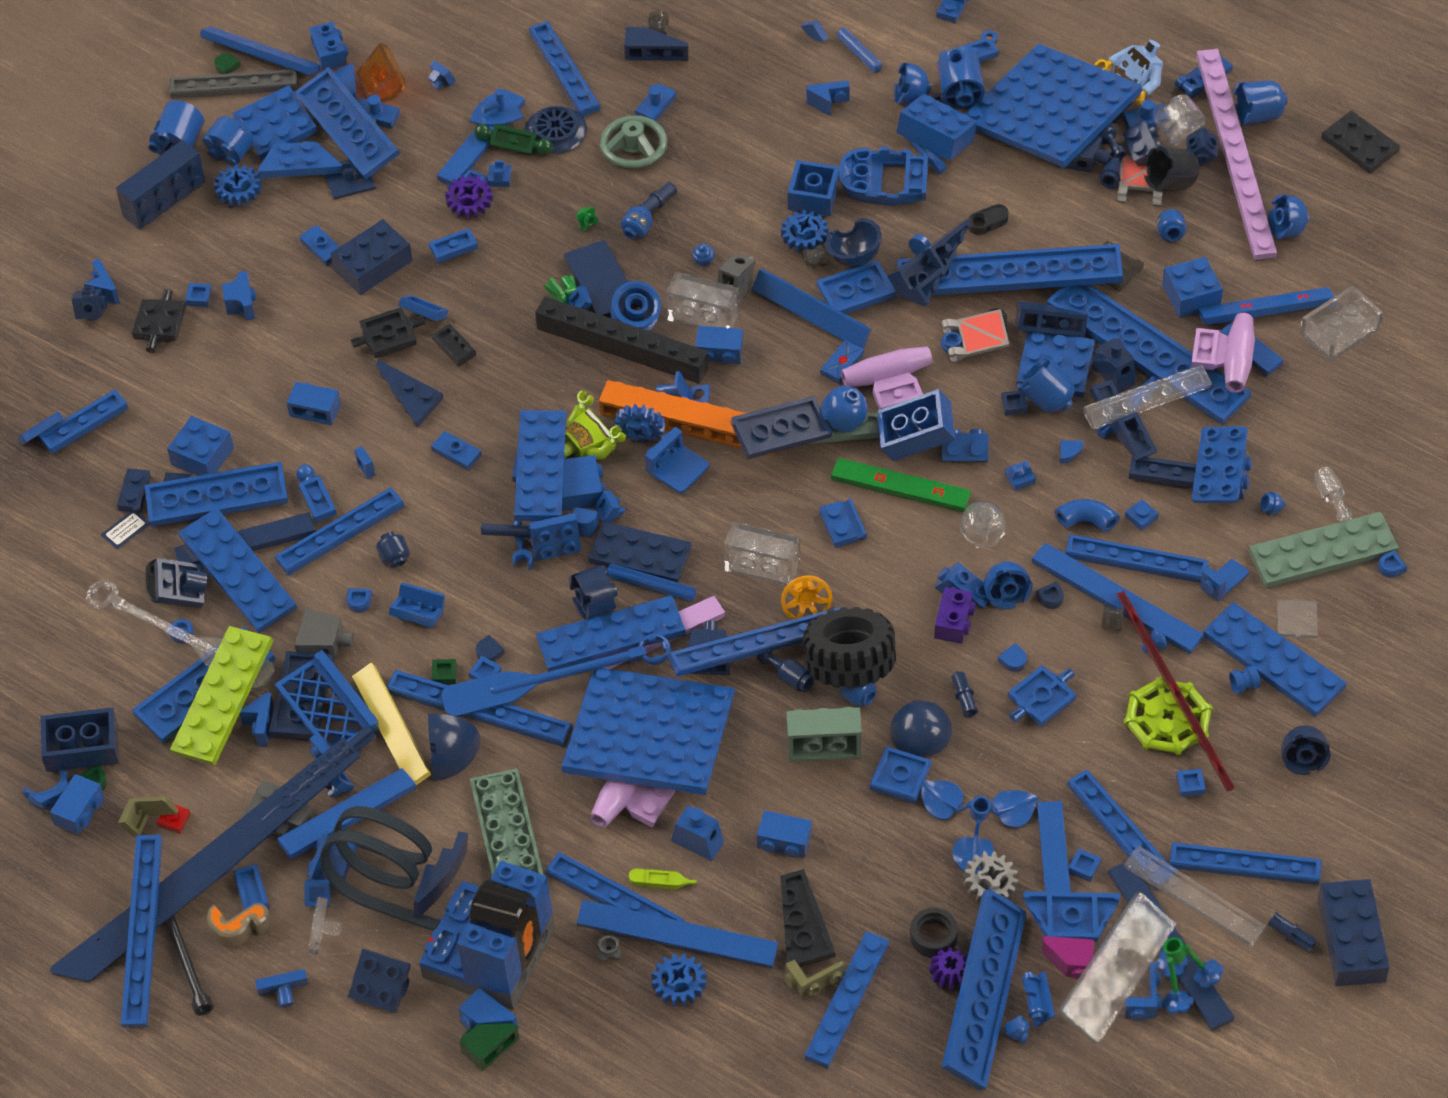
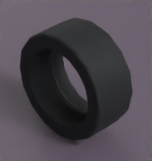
[910,908,958,958]

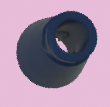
[1099,158,1121,188]

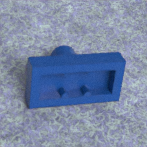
[635,83,676,121]
[358,95,400,129]
[1123,100,1171,130]
[255,969,309,1008]

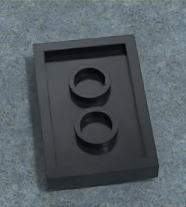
[1321,110,1400,174]

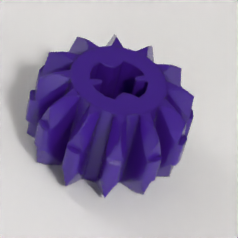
[929,947,968,992]

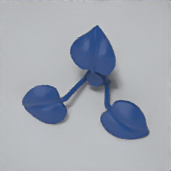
[921,780,1038,874]

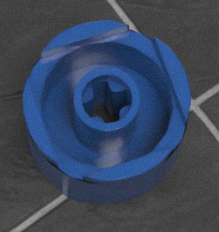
[202,116,254,167]

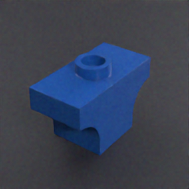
[222,271,257,320]

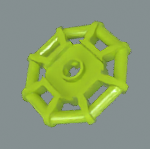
[1123,677,1213,755]

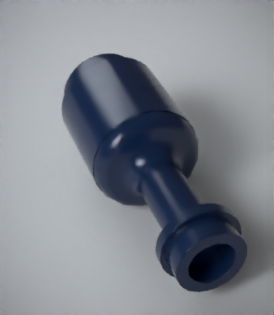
[1098,123,1127,160]
[757,651,815,692]

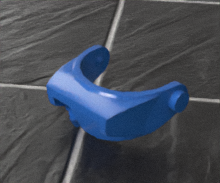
[22,769,68,810]

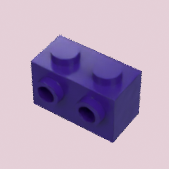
[934,587,976,644]

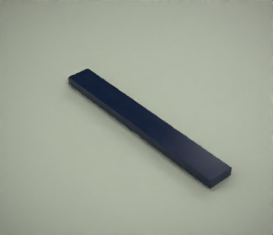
[1108,860,1234,1032]

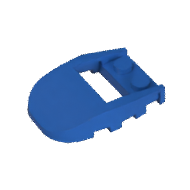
[840,147,928,206]

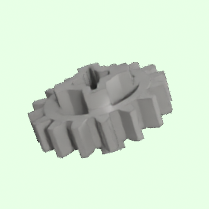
[963,851,1018,901]

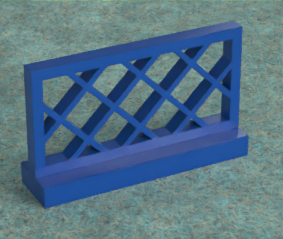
[275,650,378,748]

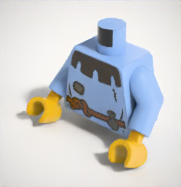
[1095,40,1163,106]

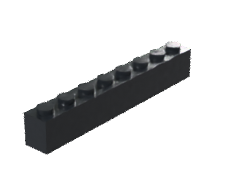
[535,296,709,384]

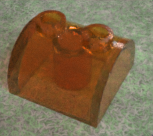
[356,42,405,103]

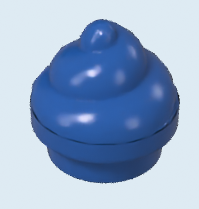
[692,244,715,266]
[1260,492,1286,515]
[1004,1015,1030,1043]

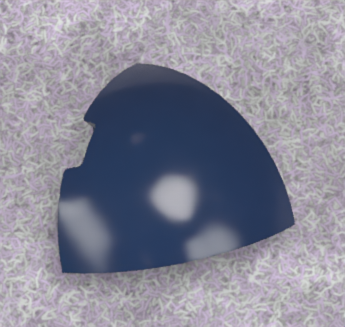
[428,714,480,781]

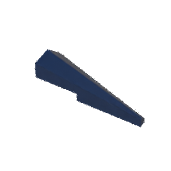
[888,219,971,307]

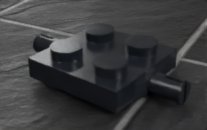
[132,289,187,353]
[350,307,425,358]

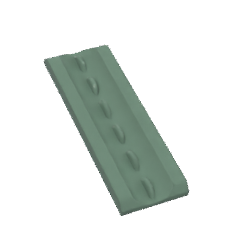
[470,768,543,875]

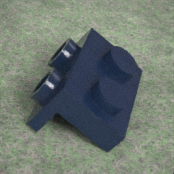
[1122,120,1163,166]

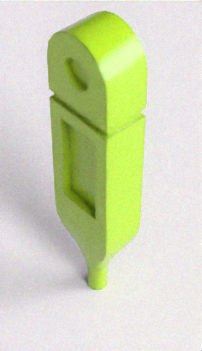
[629,869,697,890]

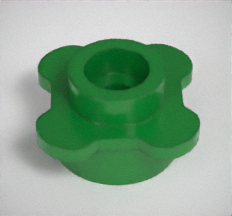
[576,206,598,231]

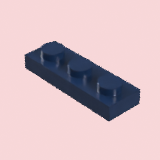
[1129,456,1196,488]

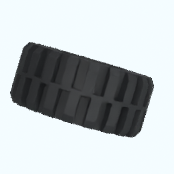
[803,607,896,688]

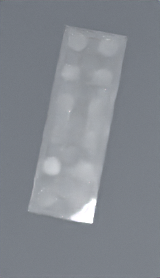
[1057,892,1176,1044]

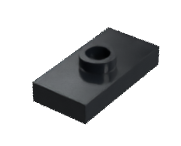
[432,324,477,367]

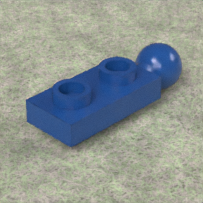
[296,464,337,523]

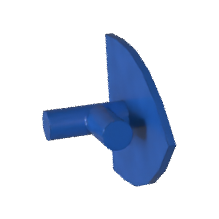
[470,89,524,126]

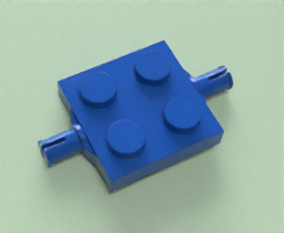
[1008,665,1076,727]

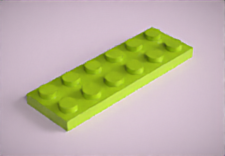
[170,626,273,766]

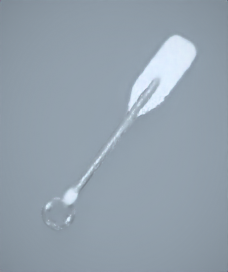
[86,580,274,690]

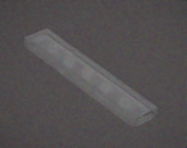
[1083,365,1212,430]
[1124,845,1266,948]

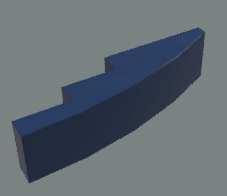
[1089,379,1158,461]
[414,831,468,918]

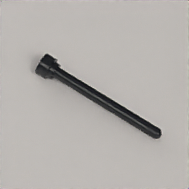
[166,916,214,1016]

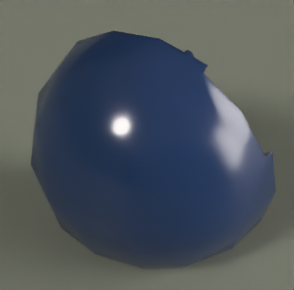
[826,218,882,267]
[890,700,952,757]

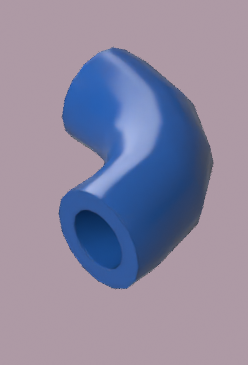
[1054,499,1120,533]

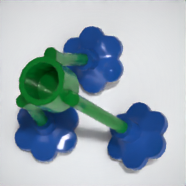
[1155,938,1224,1014]

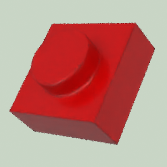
[157,804,190,834]

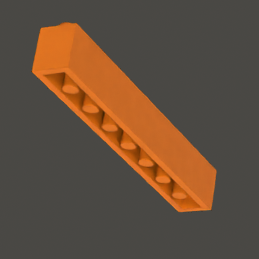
[599,380,775,456]

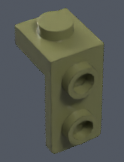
[118,796,178,837]
[784,960,845,999]

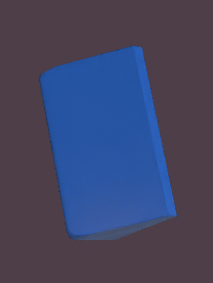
[334,63,357,100]

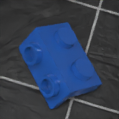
[942,429,989,462]
[389,583,445,628]

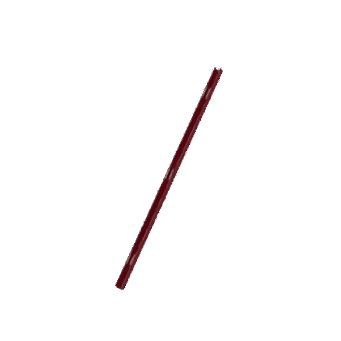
[1116,590,1234,792]

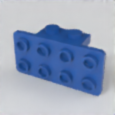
[1192,426,1252,503]

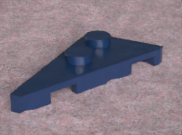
[375,360,443,428]

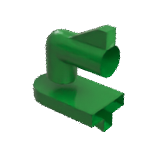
[544,275,577,303]

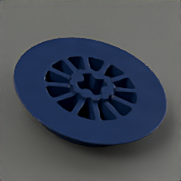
[525,106,587,153]

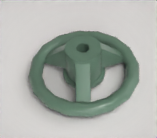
[600,116,668,169]

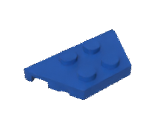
[258,141,342,178]
[1023,891,1120,942]

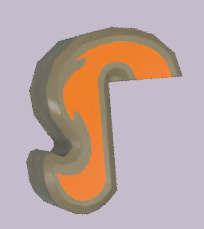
[207,903,271,947]

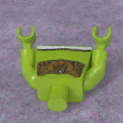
[564,390,626,460]

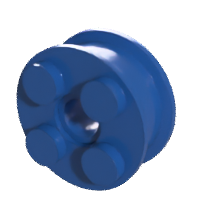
[610,281,661,331]

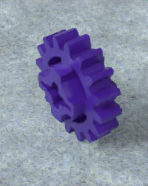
[445,174,493,219]

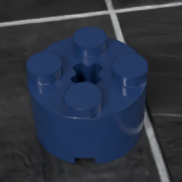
[569,565,618,619]

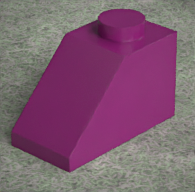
[1042,936,1094,980]

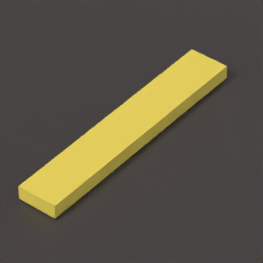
[352,663,432,785]

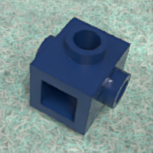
[1186,127,1218,167]
[71,287,108,321]

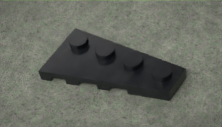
[780,869,836,967]

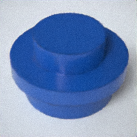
[941,332,963,353]

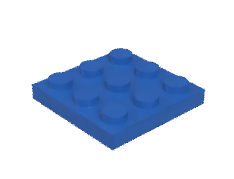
[232,85,318,160]
[1016,331,1095,398]

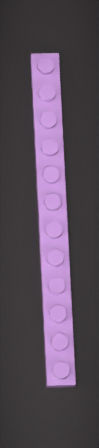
[1196,49,1277,260]

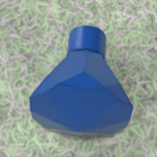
[1141,629,1167,654]

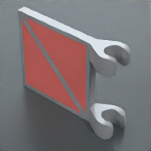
[1117,156,1163,205]
[942,309,1010,363]

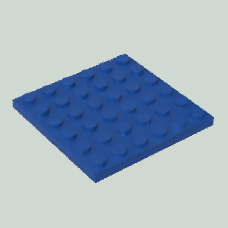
[965,43,1142,168]
[562,668,735,795]

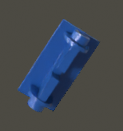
[1022,971,1055,1027]

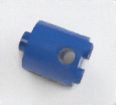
[937,46,985,109]
[148,100,205,155]

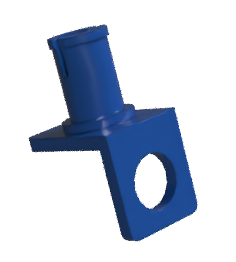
[656,371,711,403]

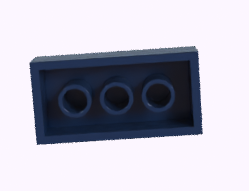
[116,140,206,230]
[1317,879,1390,987]

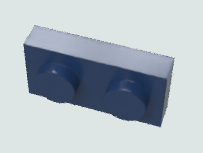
[117,468,151,513]

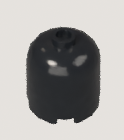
[1144,146,1200,190]

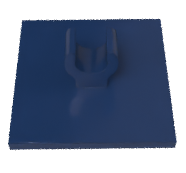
[325,160,375,199]

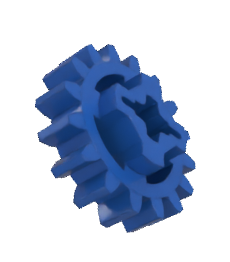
[214,165,262,207]
[781,210,829,253]
[615,404,665,443]
[652,953,706,1007]

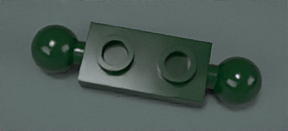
[474,124,553,156]

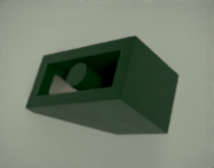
[459,1024,519,1072]

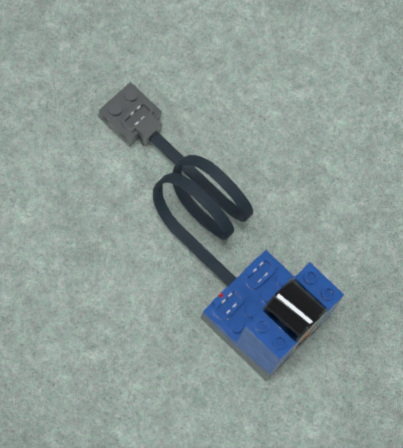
[240,780,555,1010]

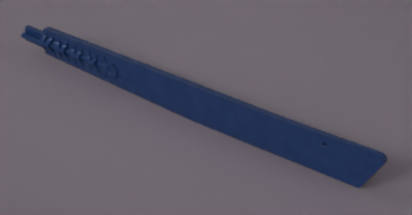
[50,726,376,982]

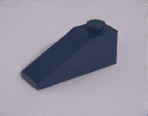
[624,27,689,61]
[1015,301,1088,337]

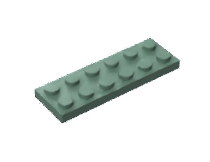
[1248,512,1399,588]

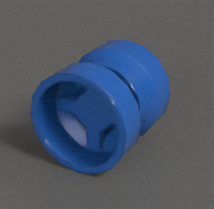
[1229,665,1261,695]

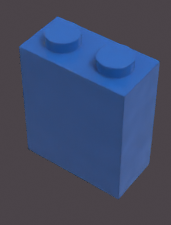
[562,455,606,511]

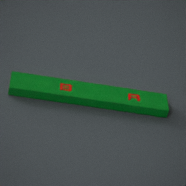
[831,458,971,513]

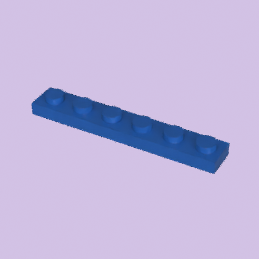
[805,931,889,1069]

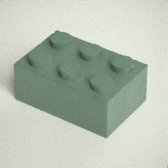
[787,707,862,762]

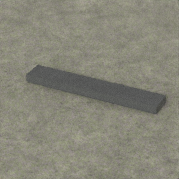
[170,70,298,98]

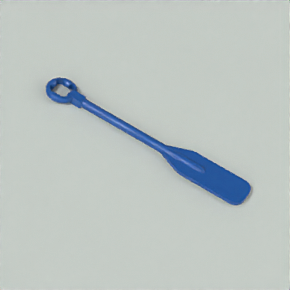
[442,634,671,717]

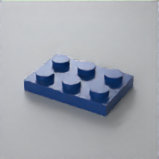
[816,260,896,314]

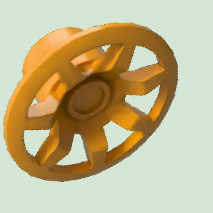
[781,576,832,620]

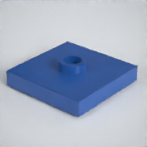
[870,746,932,804]

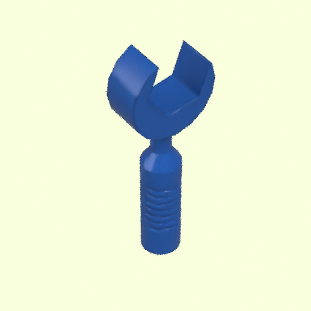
[512,521,534,570]

